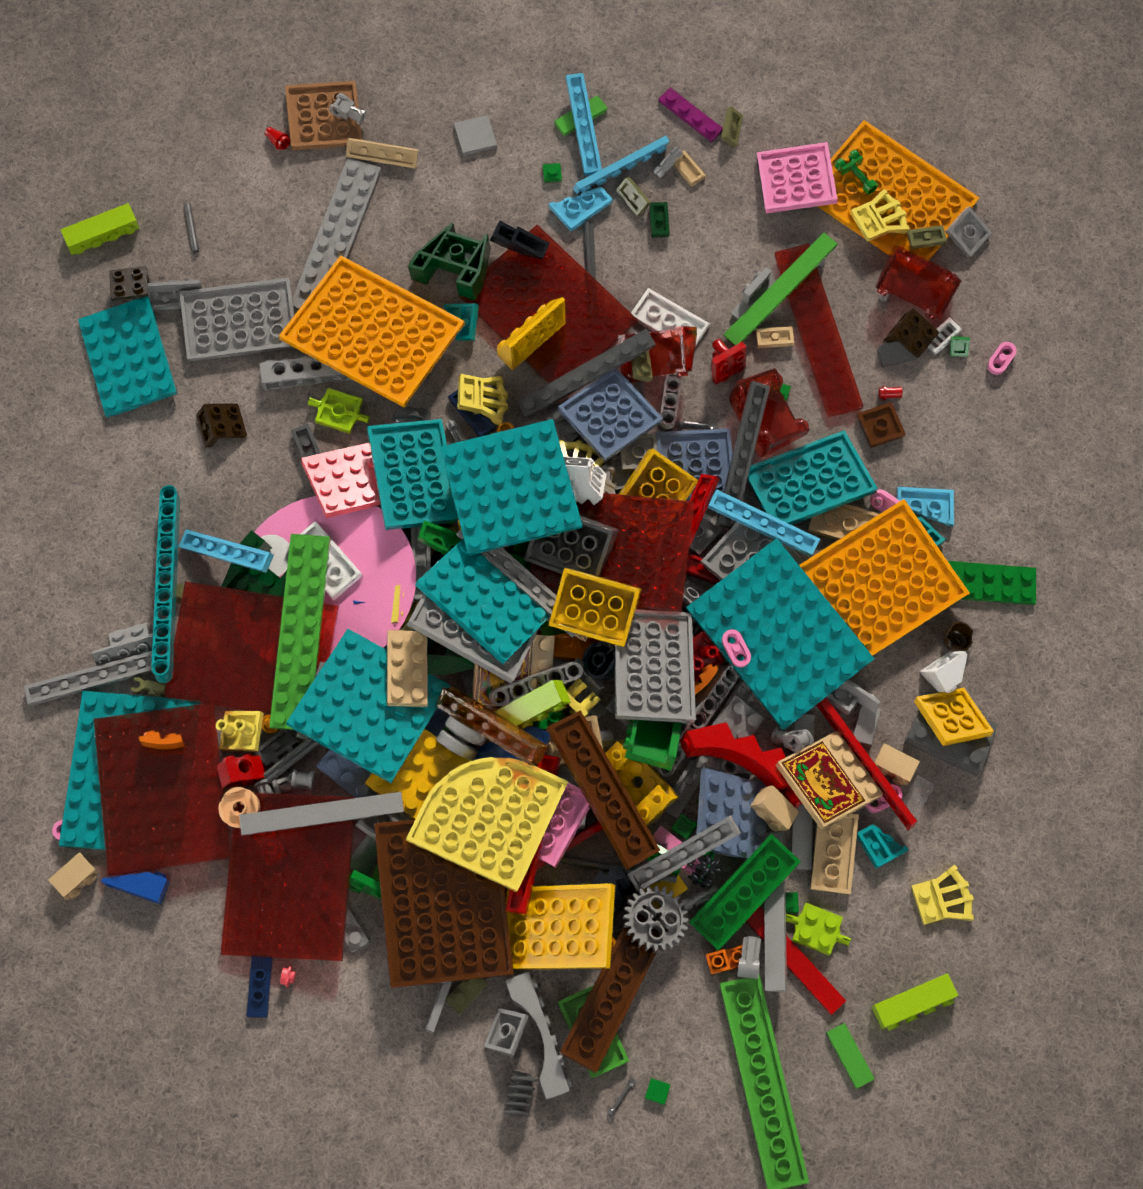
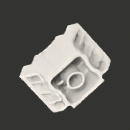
[563,456,606,505]

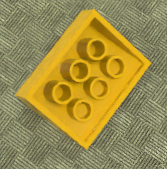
[497,297,566,371]
[607,448,698,541]
[549,568,642,647]

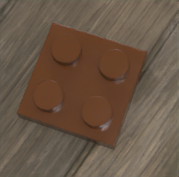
[856,402,906,448]

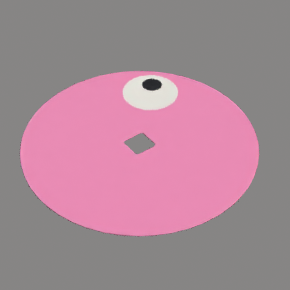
[234,496,416,673]

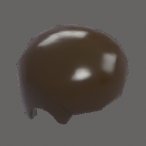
[944,622,974,652]

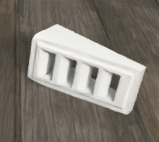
[928,317,963,355]

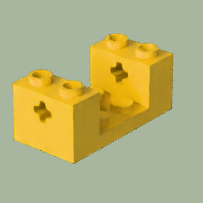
[605,739,679,826]

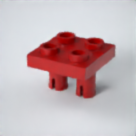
[711,339,746,385]
[693,630,725,682]

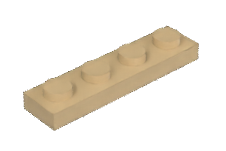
[346,138,419,169]

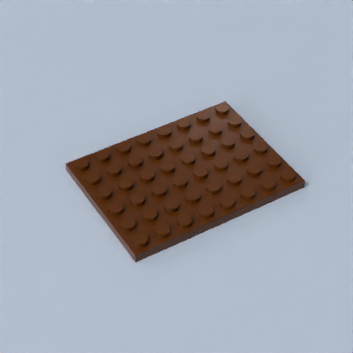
[374,819,514,989]

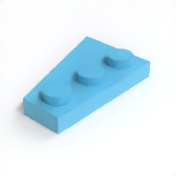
[548,187,613,232]
[896,487,954,528]

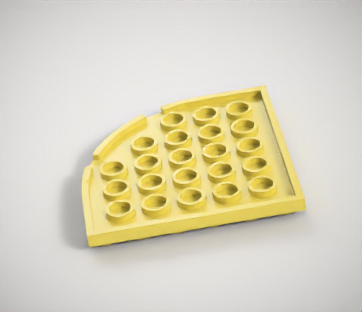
[406,757,568,892]

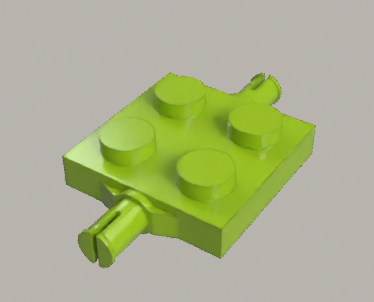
[308,388,370,434]
[786,902,851,956]

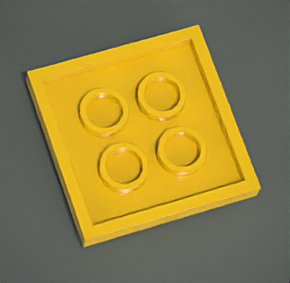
[914,688,994,746]

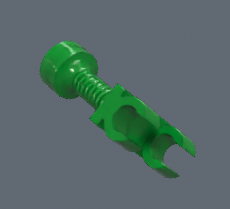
[834,149,878,195]

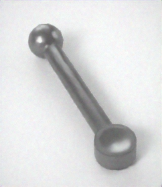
[677,419,716,429]
[608,1078,636,1116]

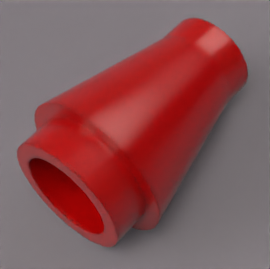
[264,127,291,150]

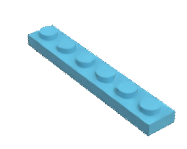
[565,73,602,176]
[573,136,670,194]
[708,489,820,557]
[178,529,274,573]

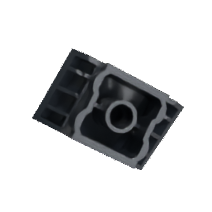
[591,867,635,925]

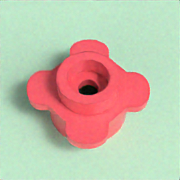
[280,966,296,988]

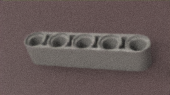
[659,343,686,432]
[488,662,583,706]

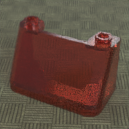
[875,244,962,320]
[617,326,697,383]
[729,368,810,458]

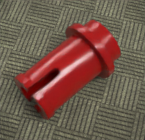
[878,386,903,401]

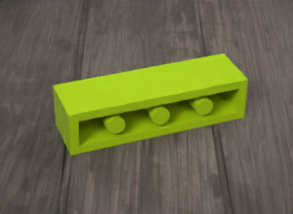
[60,203,139,255]
[489,680,571,736]
[871,973,959,1031]

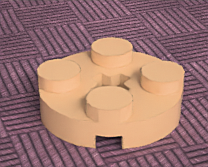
[219,787,260,828]

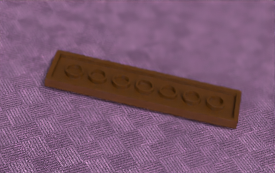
[546,710,661,870]
[559,914,668,1074]

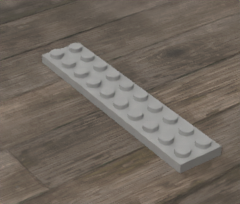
[292,158,381,315]

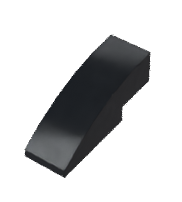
[489,220,550,259]

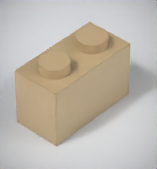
[874,743,920,786]
[750,786,799,832]
[48,852,99,901]

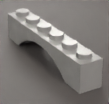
[505,972,572,1101]

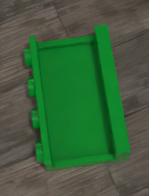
[623,719,682,771]

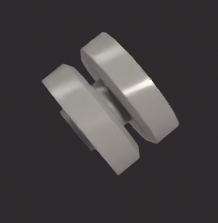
[436,715,488,761]

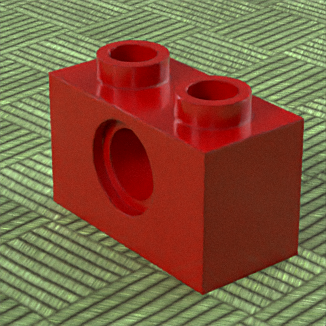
[216,754,265,789]

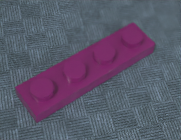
[658,87,723,143]

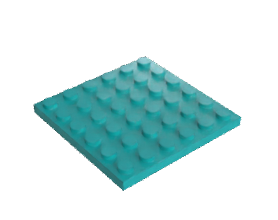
[440,419,582,556]
[286,629,450,783]

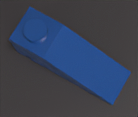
[101,871,170,905]

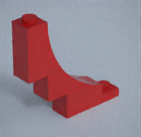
[679,722,802,808]

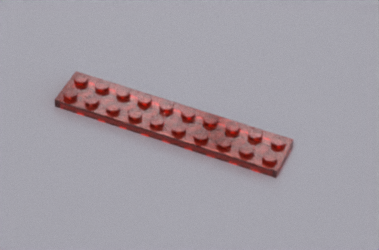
[774,243,863,418]

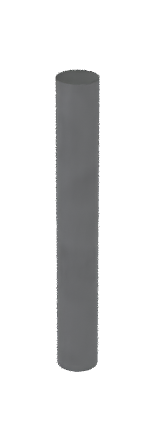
[184,203,200,253]

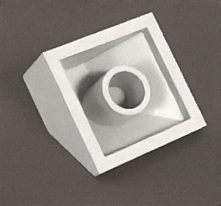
[920,651,967,693]

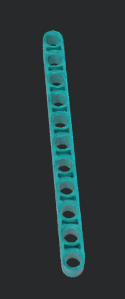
[151,485,180,683]

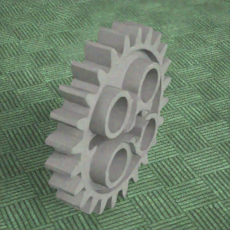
[622,886,689,953]

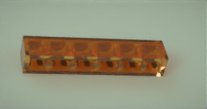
[435,687,548,765]

